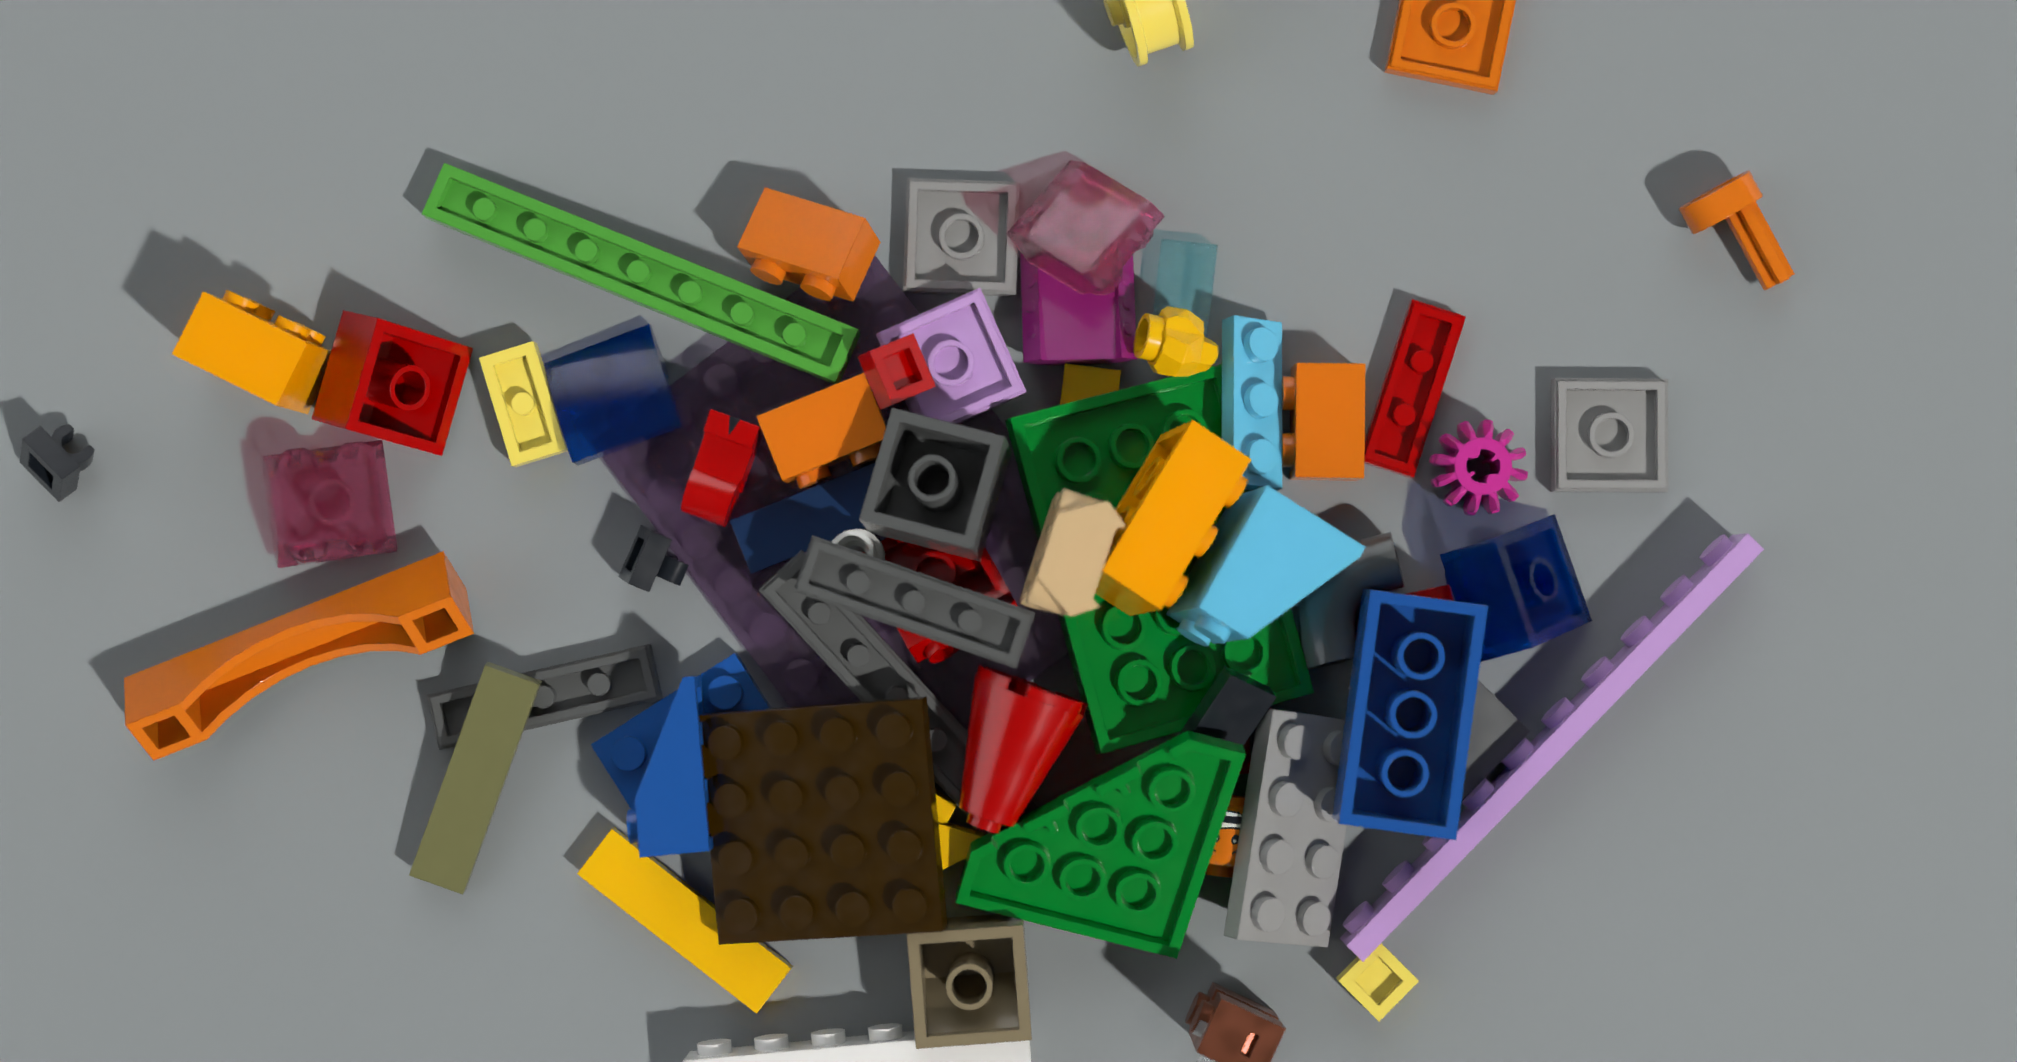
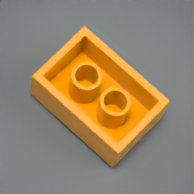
[1095,420,1251,616]

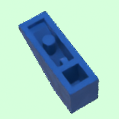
[627,675,714,858]

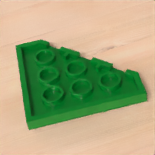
[955,730,1246,959]

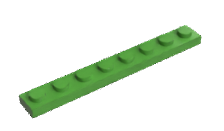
[422,163,861,384]

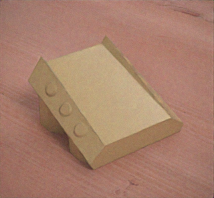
[1019,489,1126,617]

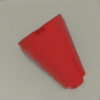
[959,665,1087,834]

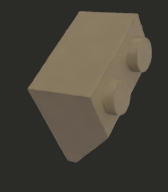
[907,914,1032,1049]

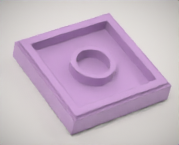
[876,288,1027,424]

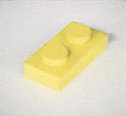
[479,341,570,467]

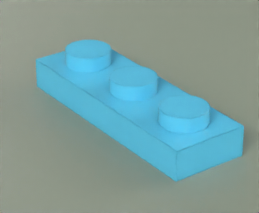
[1222,315,1282,491]

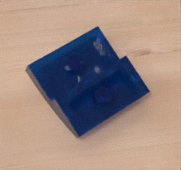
[544,324,684,466]

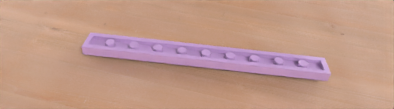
[1339,533,1764,961]

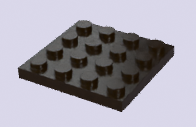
[699,696,948,945]

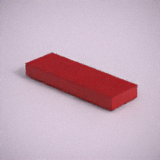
[1364,299,1466,478]

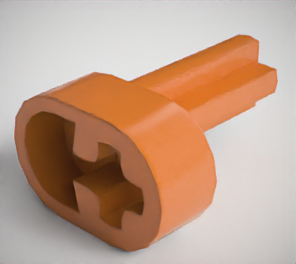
[1679,170,1794,290]

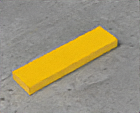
[577,827,793,1014]

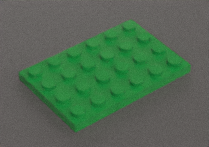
[1005,364,1314,754]

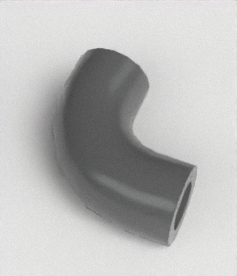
[1299,532,1405,669]

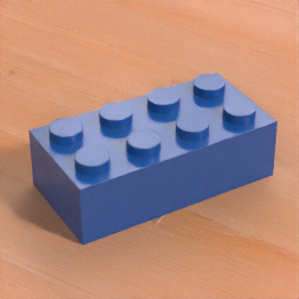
[1332,589,1488,840]

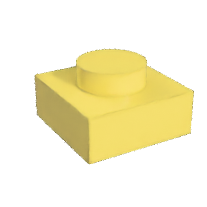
[1336,943,1419,1021]

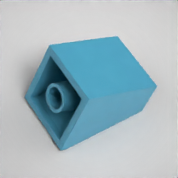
[1166,485,1365,647]

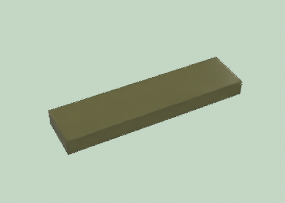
[409,662,542,895]

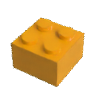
[172,289,331,414]

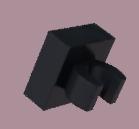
[20,424,95,502]
[618,525,689,592]

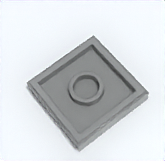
[903,178,1020,297]
[1551,378,1668,493]

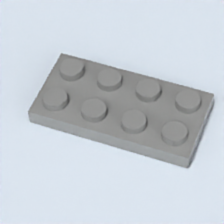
[1224,708,1347,948]

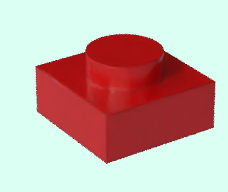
[857,333,936,410]

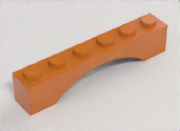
[124,551,474,761]

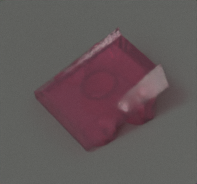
[1006,160,1165,295]
[263,440,397,568]

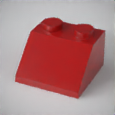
[311,310,473,456]

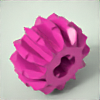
[1429,419,1528,516]

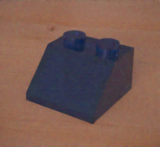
[1440,514,1592,662]

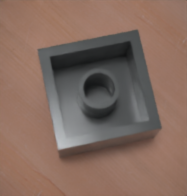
[859,408,1012,562]

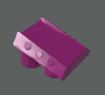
[1020,249,1137,366]

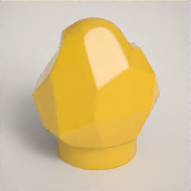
[1133,306,1219,377]

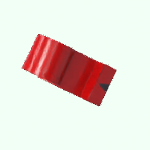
[681,409,763,527]

